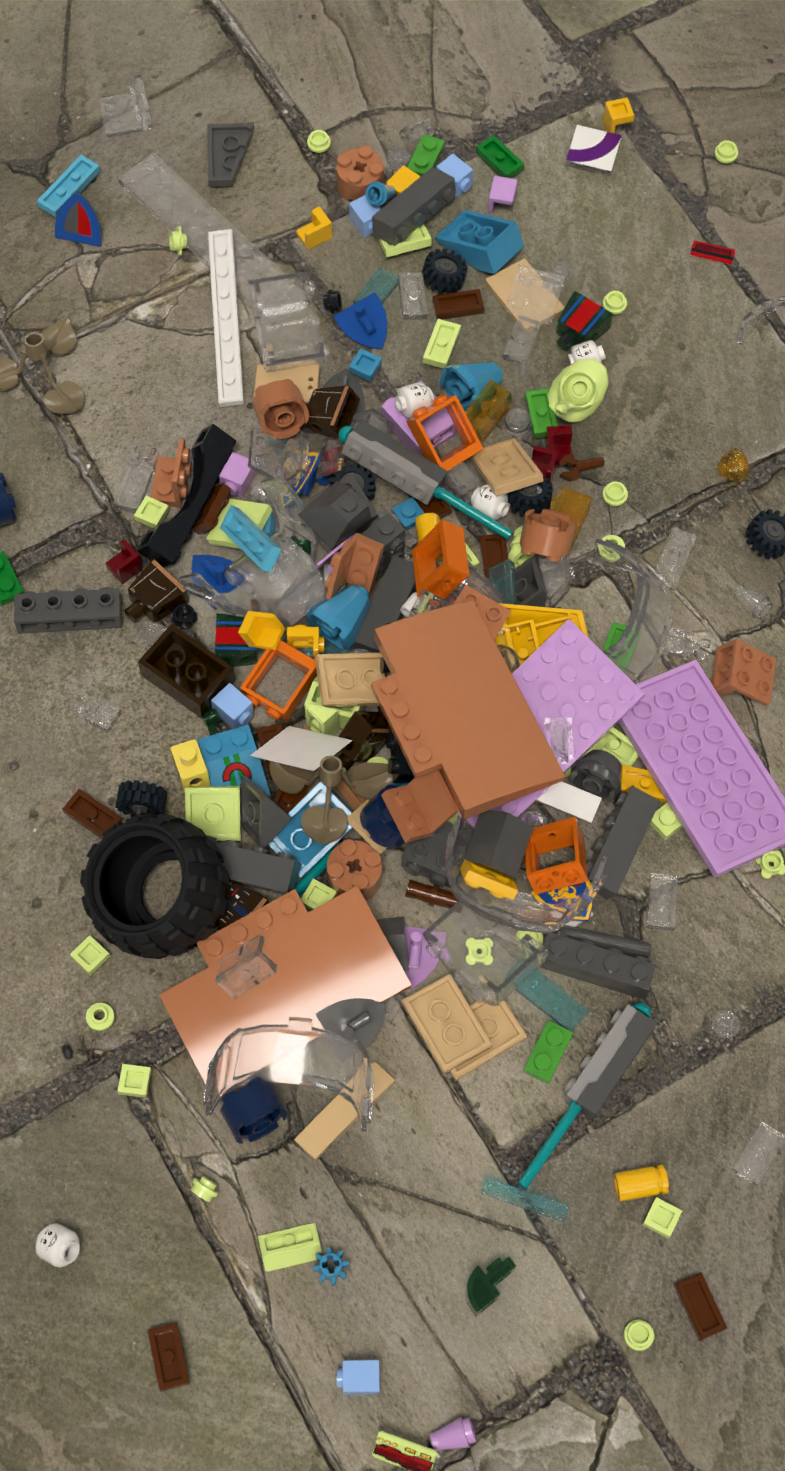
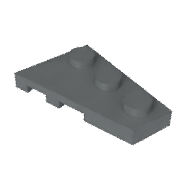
[207,123,254,187]

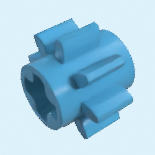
[312,1247,349,1287]

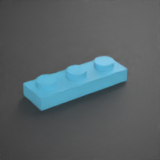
[37,155,100,218]

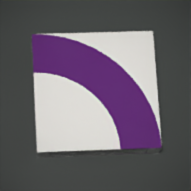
[565,125,622,176]

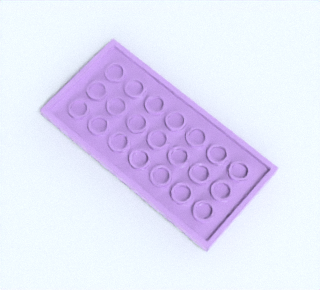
[438,619,645,828]
[618,660,785,878]

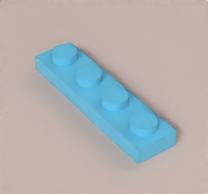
[220,505,281,572]

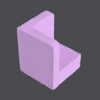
[488,176,517,213]

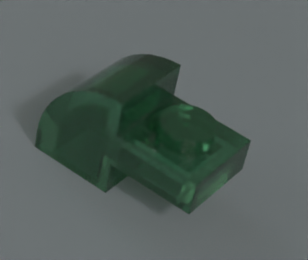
[466,1257,516,1317]

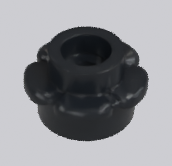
[323,289,342,313]
[172,604,197,629]

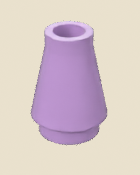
[430,1417,477,1451]

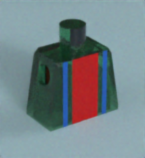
[556,291,613,351]
[215,613,266,667]

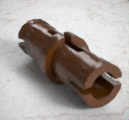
[405,880,463,912]

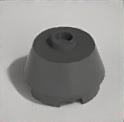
[569,750,622,802]

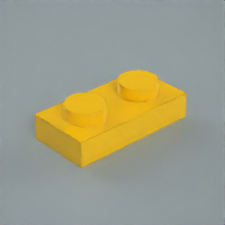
[620,765,667,803]
[460,859,518,900]

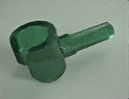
[290,536,311,558]
[204,708,221,736]

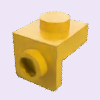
[287,625,324,660]

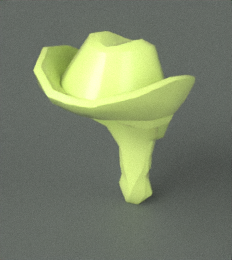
[548,359,609,422]

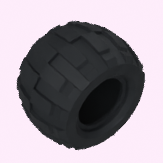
[80,814,230,959]

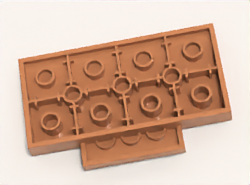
[371,600,566,820]
[159,886,412,1097]

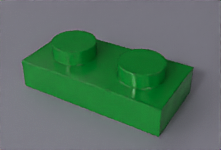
[476,135,524,178]
[0,551,24,606]

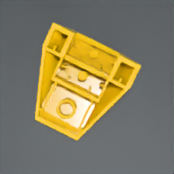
[494,603,588,674]

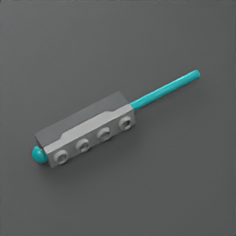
[338,419,513,540]
[517,1003,657,1190]

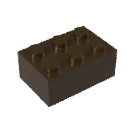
[138,624,235,718]

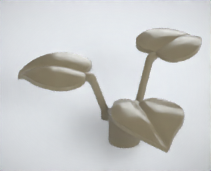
[0,317,85,414]
[269,756,393,844]

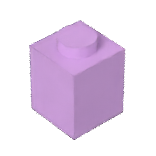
[219,452,256,498]

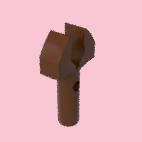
[557,454,605,481]

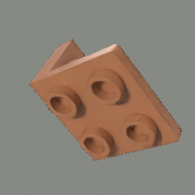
[151,438,192,508]
[325,533,385,600]
[454,585,511,639]
[711,639,776,705]
[381,770,459,843]

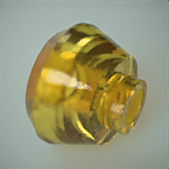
[718,448,749,482]

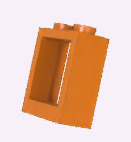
[406,394,484,471]
[412,519,470,605]
[240,640,317,722]
[525,816,588,895]

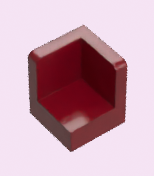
[545,425,572,465]
[532,446,559,483]
[106,539,142,585]

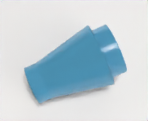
[365,181,396,206]

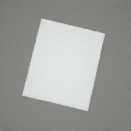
[250,726,353,771]

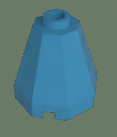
[440,362,503,416]
[305,585,371,650]

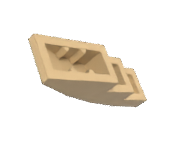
[294,1061,396,1161]

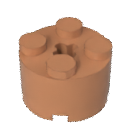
[336,145,384,201]
[253,379,309,439]
[520,509,576,562]
[327,839,382,900]

